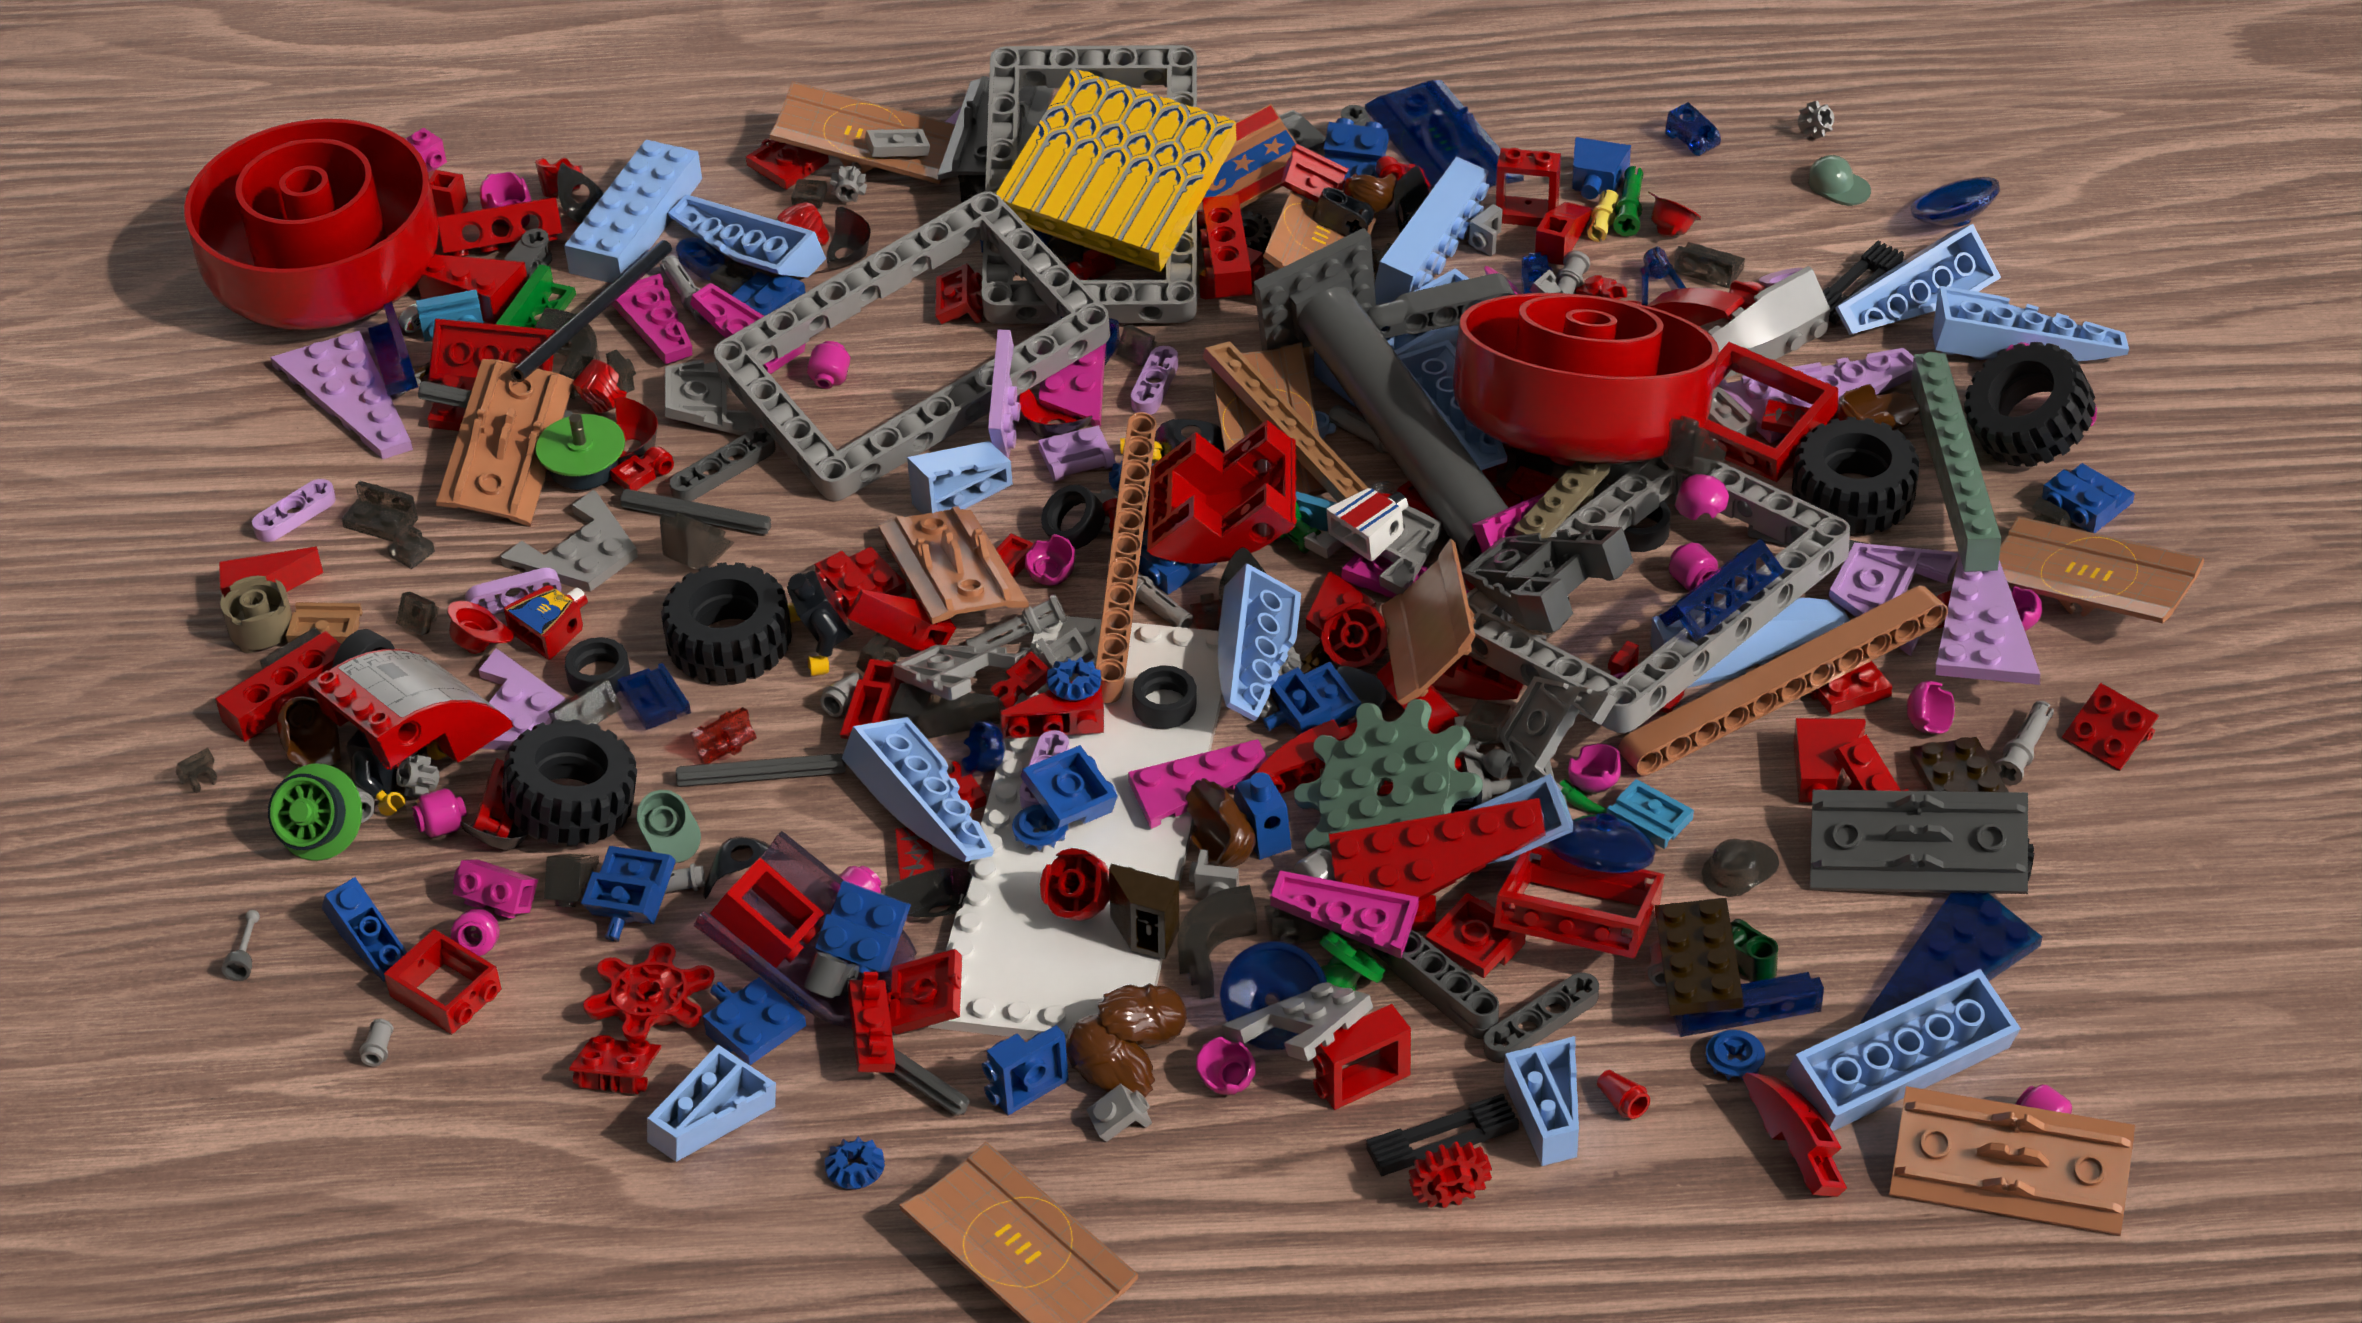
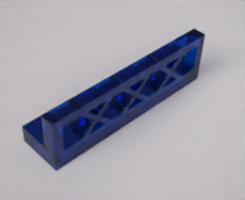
[368,301,418,396]
[1659,539,1785,642]
[1673,972,1824,1037]

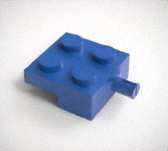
[1263,662,1362,734]
[581,846,676,942]
[703,977,806,1065]

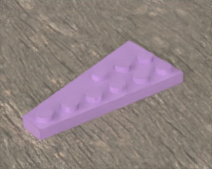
[270,331,413,459]
[1717,348,1914,443]
[1936,555,2040,685]

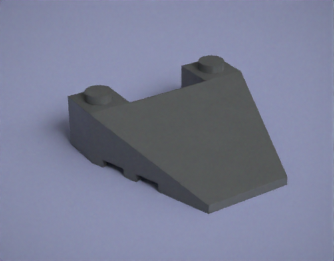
[1462,526,1634,633]

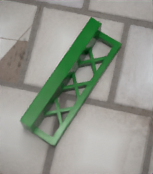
[496,264,576,330]

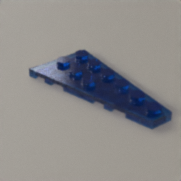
[1860,893,2042,1024]

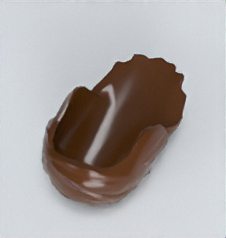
[1343,174,1399,214]
[1834,384,1920,430]
[277,696,341,768]
[1185,778,1256,867]
[1098,983,1187,1048]
[1065,1014,1155,1097]

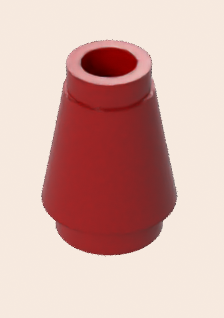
[1597,1070,1650,1119]

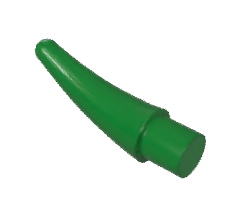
[1559,779,1607,817]

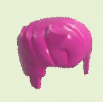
[480,172,532,227]

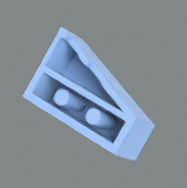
[907,441,1013,514]
[1504,1036,1579,1166]
[647,1045,776,1162]

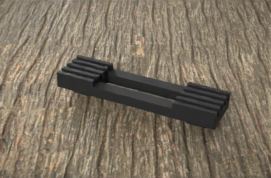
[1823,240,1904,324]
[1366,1093,1519,1177]

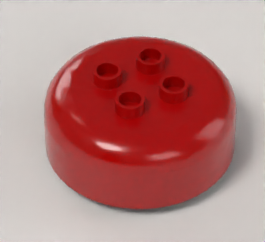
[184,118,438,330]
[1453,293,1719,466]

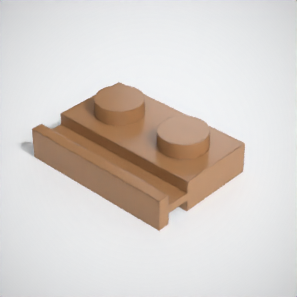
[286,602,363,645]

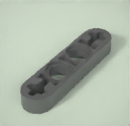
[670,428,776,501]
[1483,973,1599,1063]

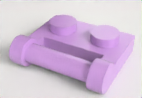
[1038,425,1116,482]

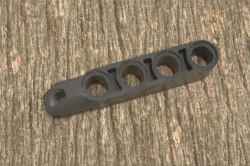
[1367,273,1515,338]
[1370,930,1499,1039]

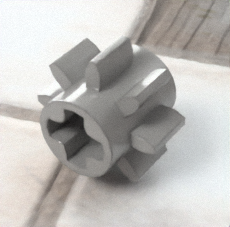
[1798,101,1834,139]
[830,166,867,202]
[396,755,440,798]

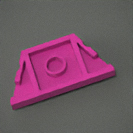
[1039,343,1106,427]

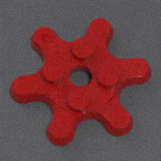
[583,943,715,1043]

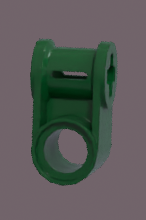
[1731,919,1778,984]

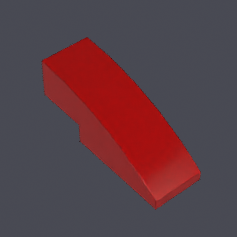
[1647,287,1745,326]
[840,659,904,739]

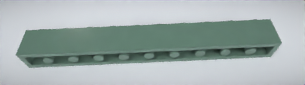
[1911,352,2001,572]

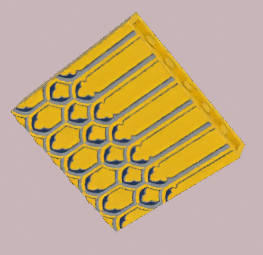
[996,68,1236,272]

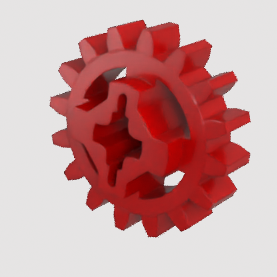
[1409,1141,1492,1208]

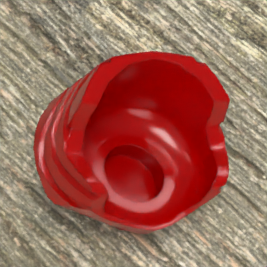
[535,157,583,197]
[777,202,830,245]
[573,359,627,413]

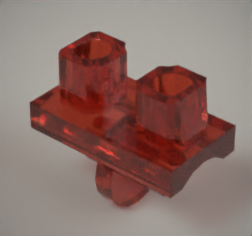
[690,707,757,764]

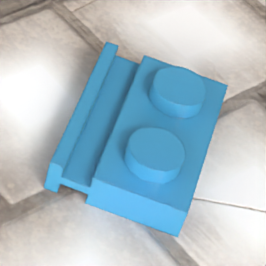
[416,289,483,342]
[1607,779,1694,849]

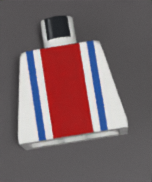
[1326,488,1408,561]

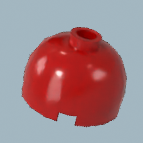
[1321,601,1389,669]
[1040,848,1110,921]

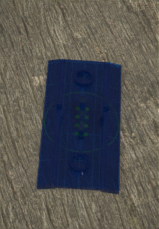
[1365,80,1524,190]

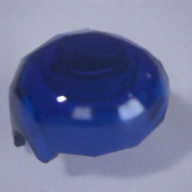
[961,721,1005,774]

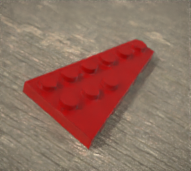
[1329,798,1546,940]

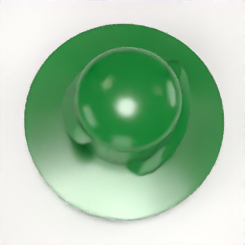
[1318,930,1385,991]

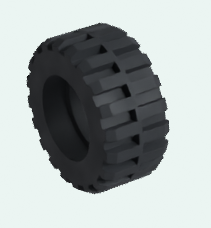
[1964,342,2096,467]
[1792,417,1920,535]
[661,562,792,685]
[501,719,637,846]

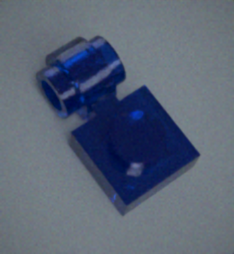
[1521,252,1552,294]

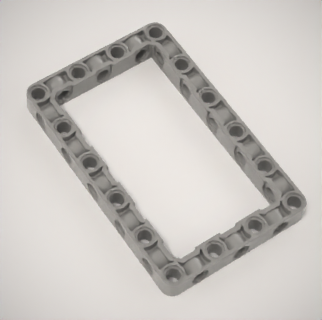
[982,45,1197,324]
[714,192,1110,501]
[1466,446,1850,733]

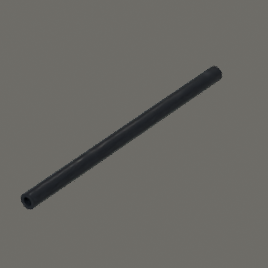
[511,240,672,382]

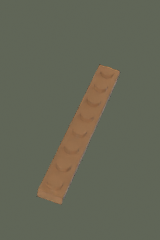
[1202,341,1368,503]

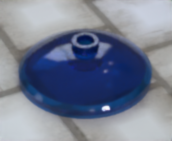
[1910,177,2000,227]
[1549,813,1655,873]
[1220,941,1327,1051]

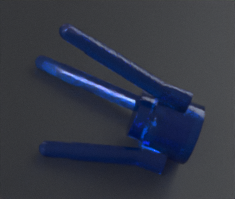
[1640,246,1686,306]

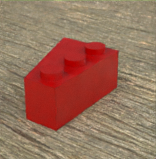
[418,254,528,324]

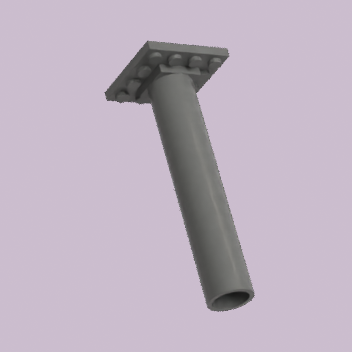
[1254,228,1508,563]

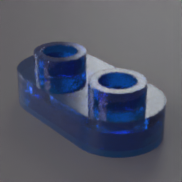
[676,237,726,280]

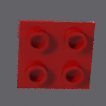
[2062,683,2159,771]
[569,1035,661,1095]

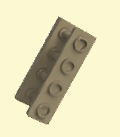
[1514,461,1610,538]

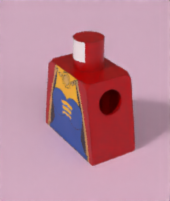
[504,585,588,660]

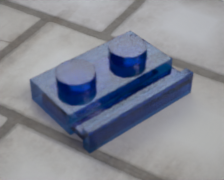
[618,663,691,730]

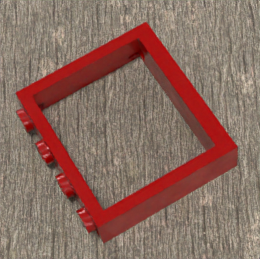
[1690,342,1838,482]
[1493,847,1665,959]

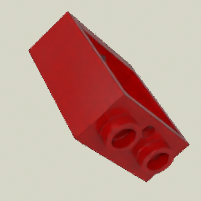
[1496,148,1561,227]
[710,858,825,970]
[384,929,502,1035]
[1313,1004,1411,1110]

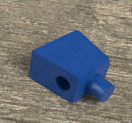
[1572,137,1631,200]
[1234,772,1291,860]

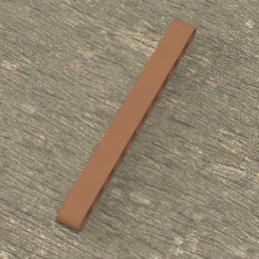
[1095,412,1157,703]
[1618,586,1948,776]

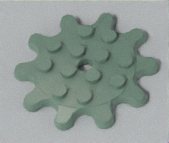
[1294,699,1483,853]

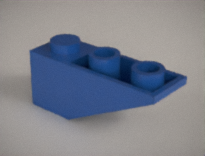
[322,877,407,982]

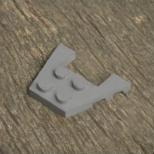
[665,360,760,436]
[500,490,638,592]
[1304,506,1442,595]
[893,645,1034,700]
[1499,676,1618,791]
[1222,983,1373,1061]

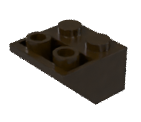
[1109,863,1179,959]

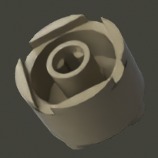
[220,575,292,653]

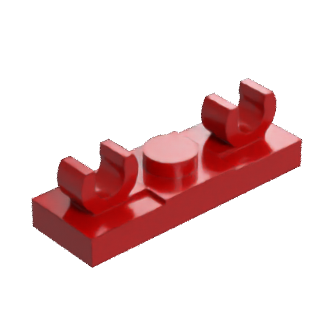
[848,972,896,1073]

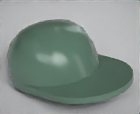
[1808,155,1871,206]
[636,789,701,863]

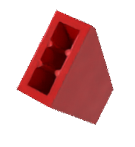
[1793,718,1866,802]

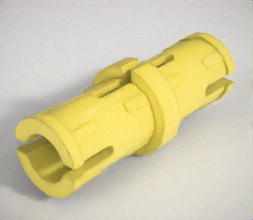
[1587,190,1619,242]

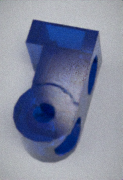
[1665,102,1721,156]

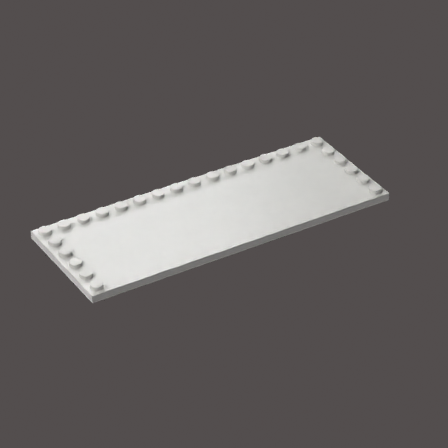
[928,614,1223,1049]

